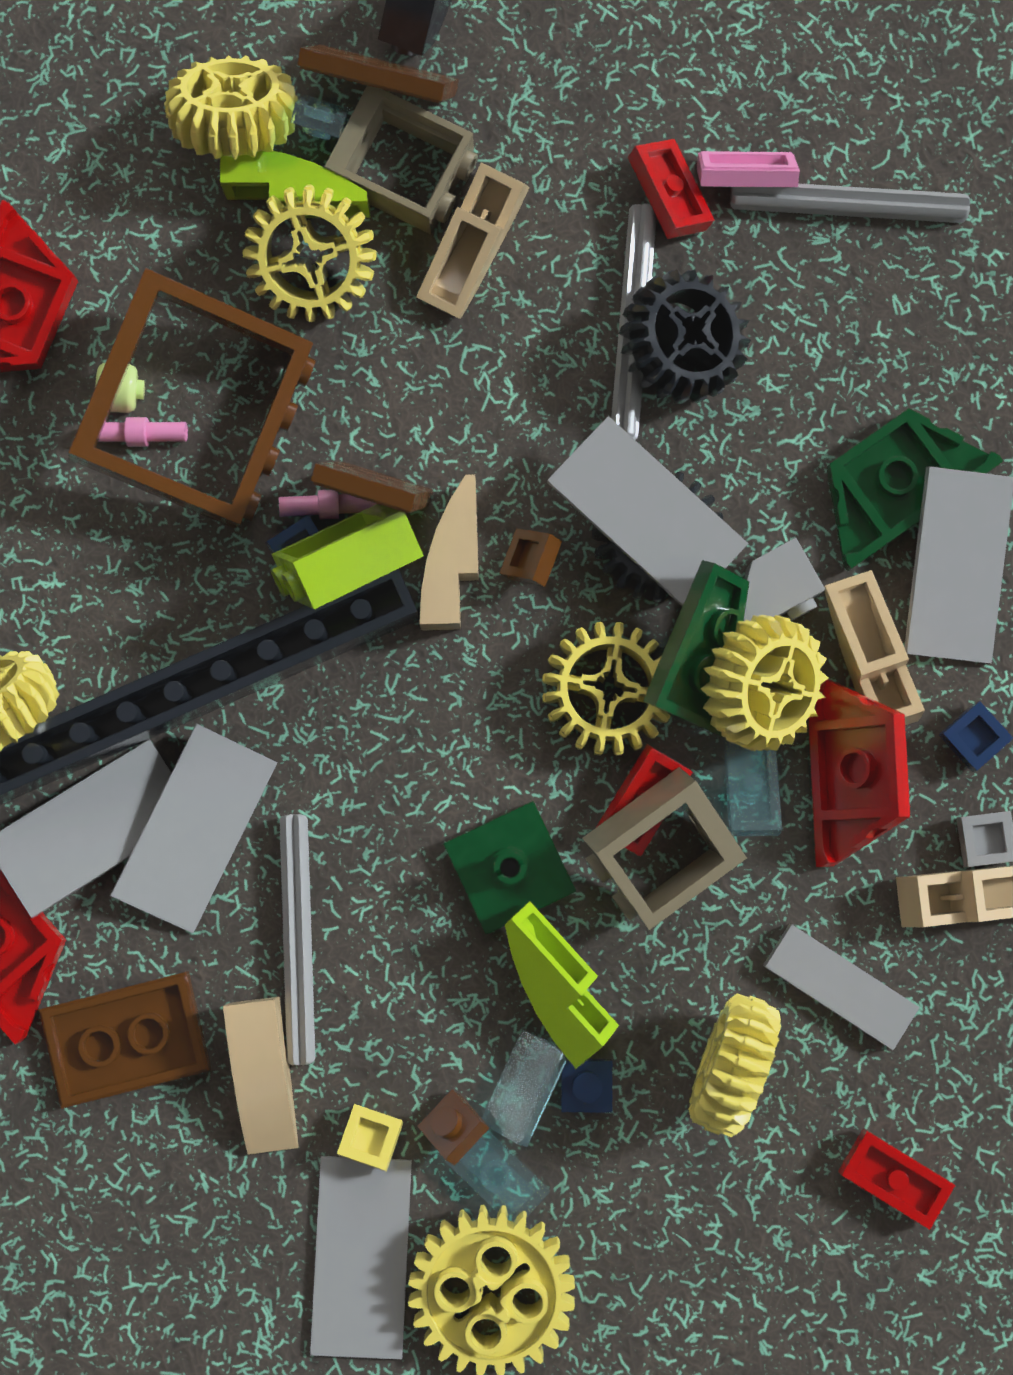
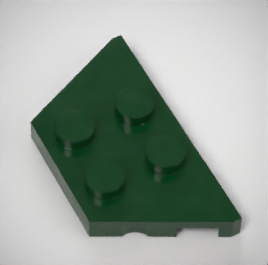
[826,408,1003,572]

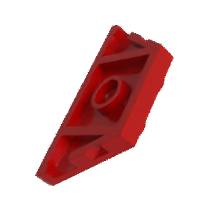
[0,200,78,372]
[808,679,910,867]
[0,869,66,1044]

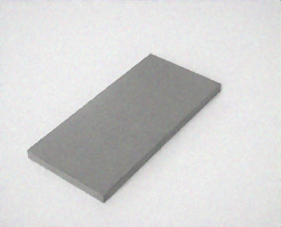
[547,416,749,607]
[904,466,1013,664]
[110,723,278,933]
[0,739,171,919]
[310,1156,412,1359]

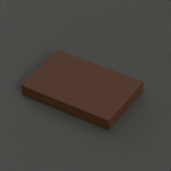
[297,45,459,103]
[311,461,433,513]
[39,971,211,1109]

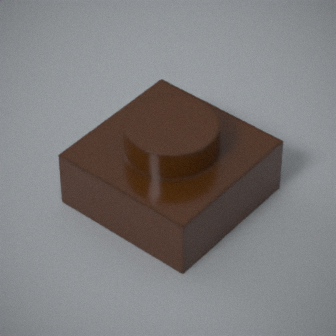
[499,528,562,587]
[417,1089,490,1166]

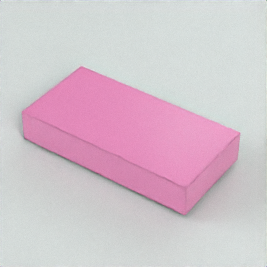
[697,151,800,187]

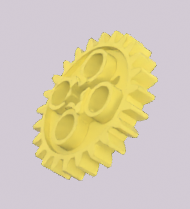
[408,1205,575,1375]

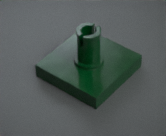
[444,801,576,935]

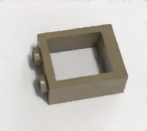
[324,85,478,234]
[582,767,747,930]

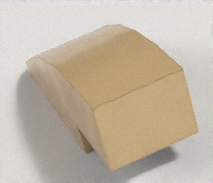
[416,162,530,319]
[420,474,479,630]
[824,570,925,725]
[896,865,1013,927]
[223,997,299,1155]

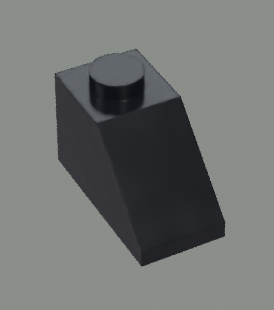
[378,0,452,56]

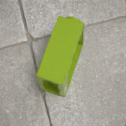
[271,504,424,609]

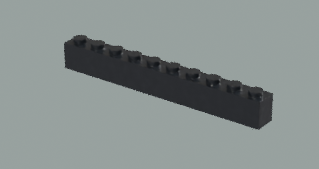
[0,569,420,805]

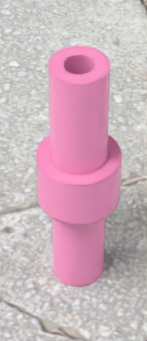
[98,417,188,447]
[278,490,376,520]

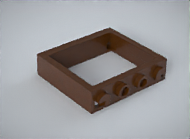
[68,268,316,529]

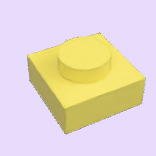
[337,1104,404,1172]

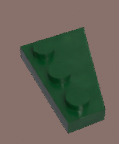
[643,560,750,738]

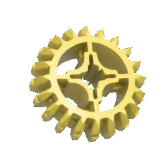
[164,55,299,160]
[243,185,377,322]
[701,615,829,751]
[542,622,670,756]
[0,651,60,752]
[689,993,781,1137]

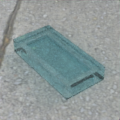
[482,1029,567,1147]

